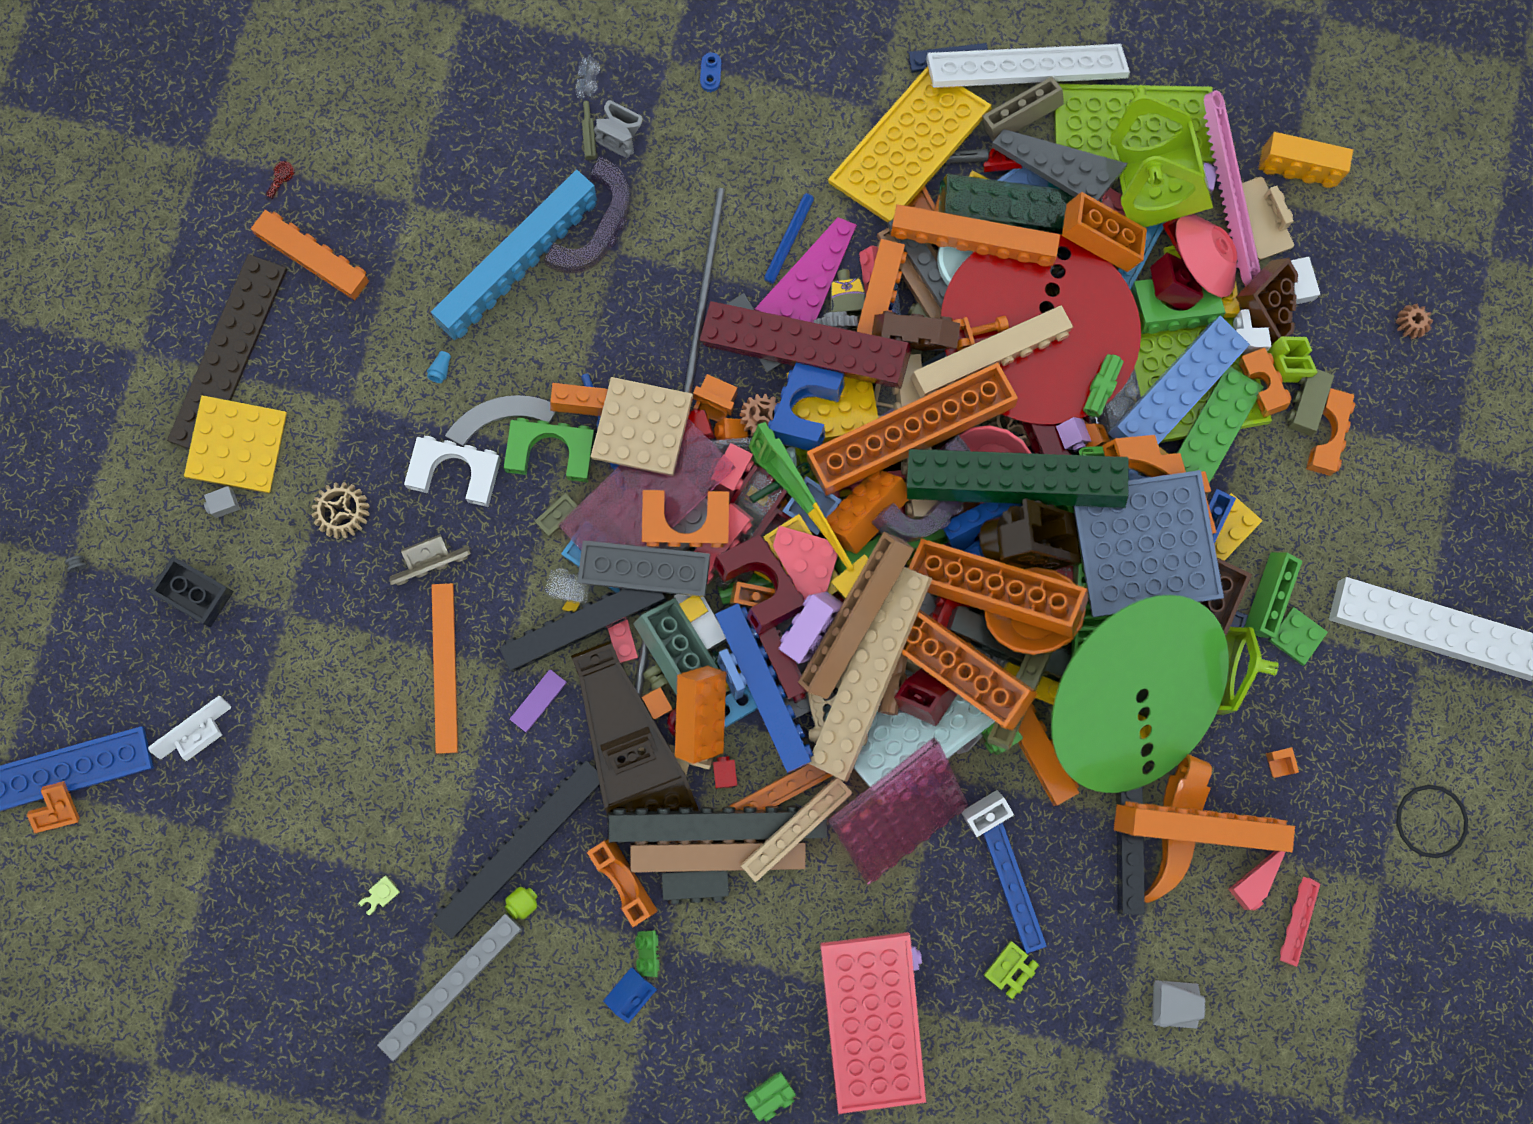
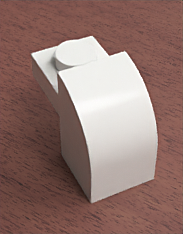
[1233,309,1271,354]

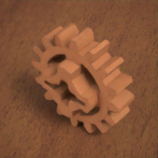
[740,394,780,436]

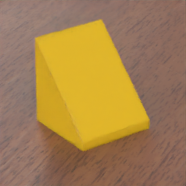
[562,600,580,612]

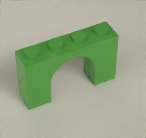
[1131,279,1226,334]
[504,418,595,482]

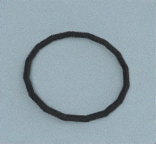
[1396,785,1469,858]

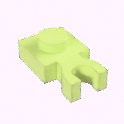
[359,876,400,915]

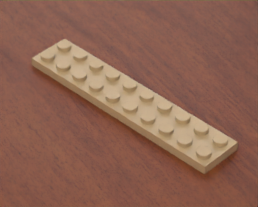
[809,567,932,781]

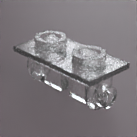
[575,54,600,100]

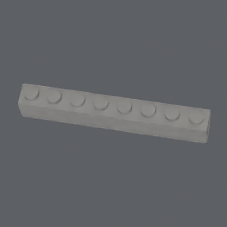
[378,913,523,1061]

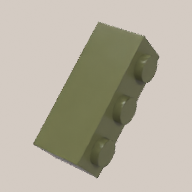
[1287,369,1334,436]

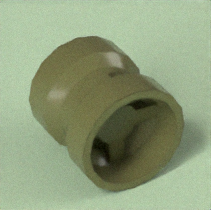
[643,664,669,691]

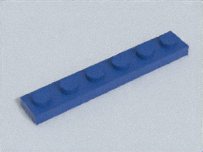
[983,823,1047,954]

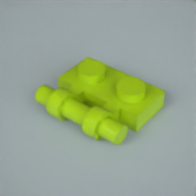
[983,941,1039,999]

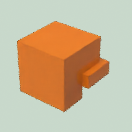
[693,374,737,422]

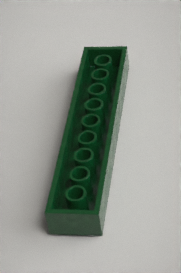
[907,449,1128,508]

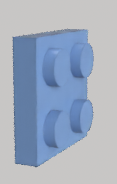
[717,649,747,700]

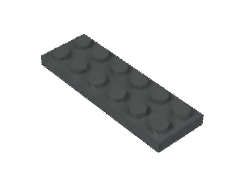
[577,540,711,597]

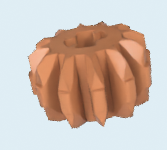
[1395,304,1433,339]

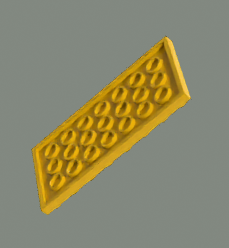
[828,66,992,223]

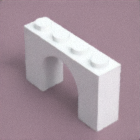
[404,436,501,507]

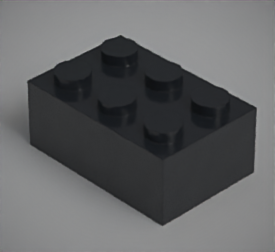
[149,556,234,628]

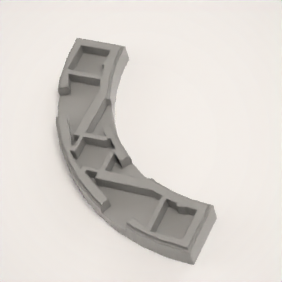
[445,395,557,447]

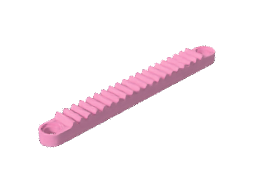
[1204,90,1261,286]

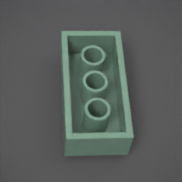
[633,598,719,695]

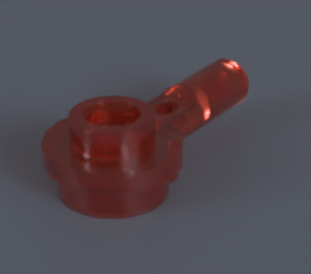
[265,161,295,199]

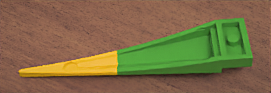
[749,422,854,571]

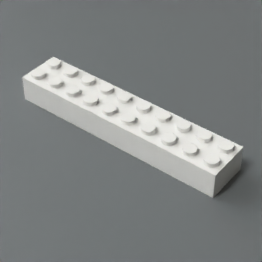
[1329,577,1533,681]

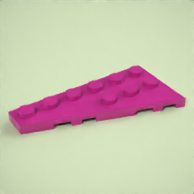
[755,218,856,323]

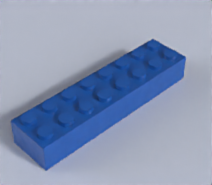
[715,603,814,773]

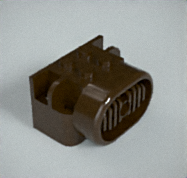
[979,499,1082,570]

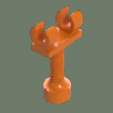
[953,315,1009,351]

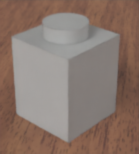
[204,486,240,518]

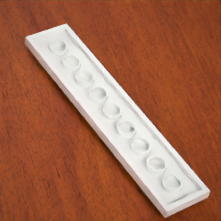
[927,44,1129,87]

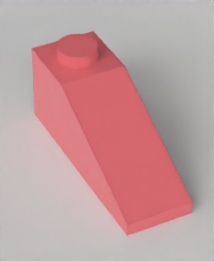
[1228,851,1285,911]

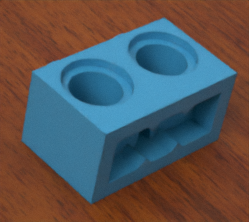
[724,685,758,729]

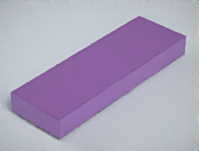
[510,669,567,733]

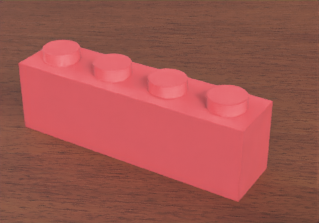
[694,503,754,585]

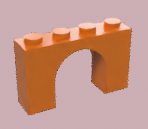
[642,490,729,548]

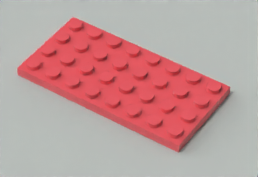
[820,932,926,1114]

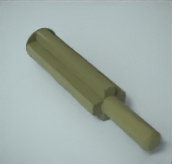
[582,101,597,160]

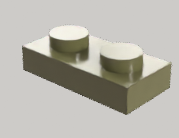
[535,493,580,537]

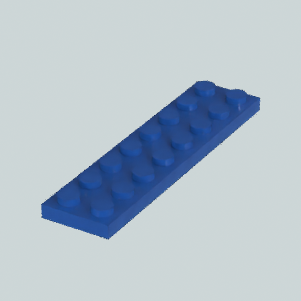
[0,726,154,812]

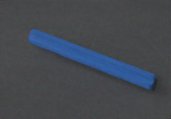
[764,193,814,284]

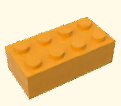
[1258,132,1353,188]

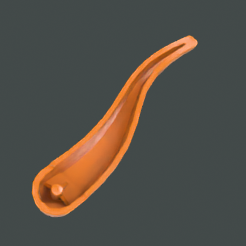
[1144,754,1212,903]

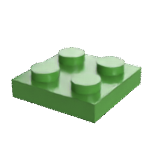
[1268,607,1328,666]

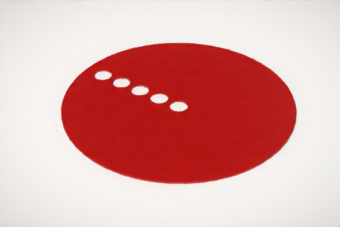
[941,232,1141,425]

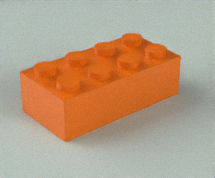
[1062,192,1147,272]
[826,470,909,554]
[675,666,726,764]

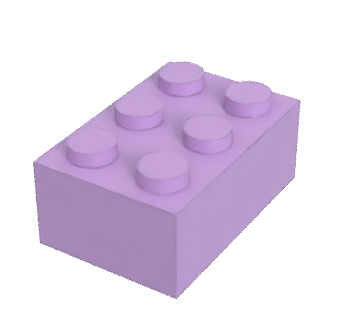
[779,592,843,664]

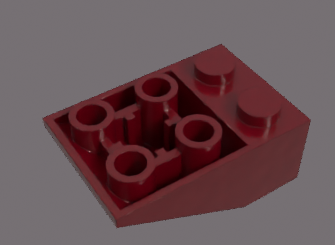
[894,668,957,726]

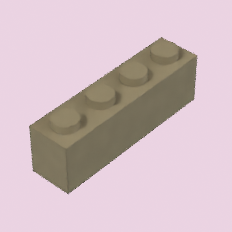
[982,76,1064,141]

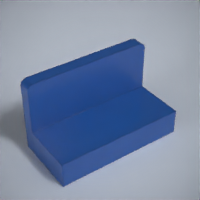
[604,967,657,1024]

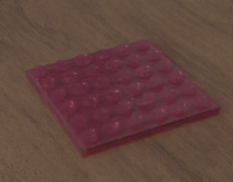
[828,737,968,885]

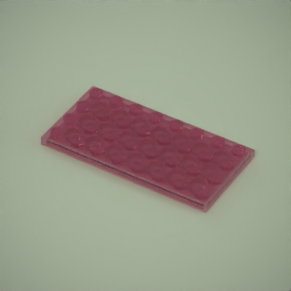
[558,418,736,550]

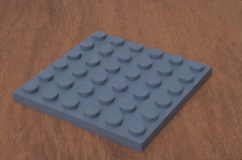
[1073,470,1224,618]

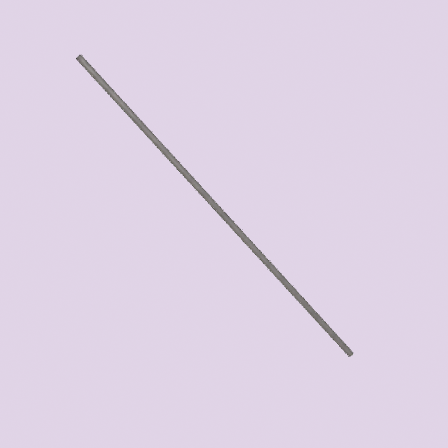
[635,188,725,697]

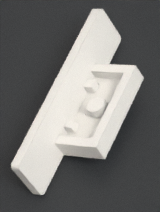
[148,696,231,761]

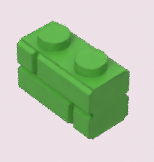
[744,1071,796,1122]

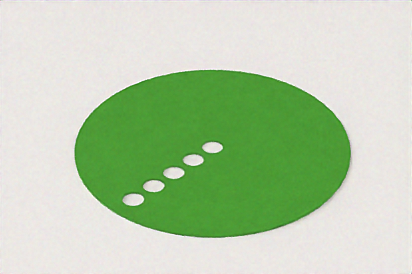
[1051,595,1229,793]

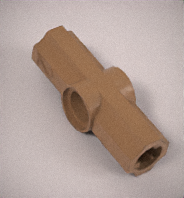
[878,653,908,716]

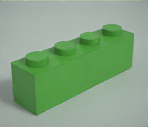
[1244,552,1302,638]

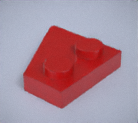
[984,148,1023,172]

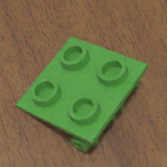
[635,930,660,977]

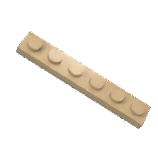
[740,777,852,882]

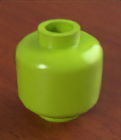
[505,887,537,920]

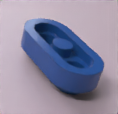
[700,52,721,92]

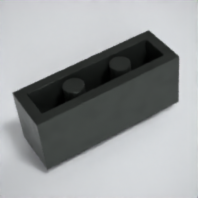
[662,871,729,904]

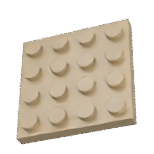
[591,377,693,476]

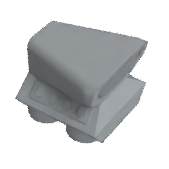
[594,100,643,158]
[1152,980,1205,1028]

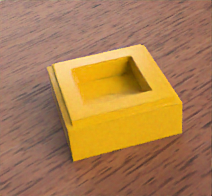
[679,596,709,622]

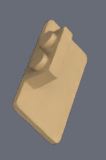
[1242,177,1294,260]

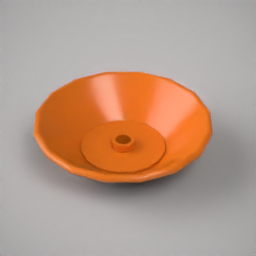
[984,567,1086,655]

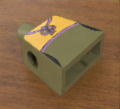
[830,269,866,316]

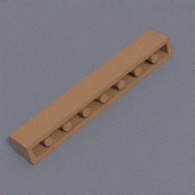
[798,532,914,699]
[630,839,805,872]

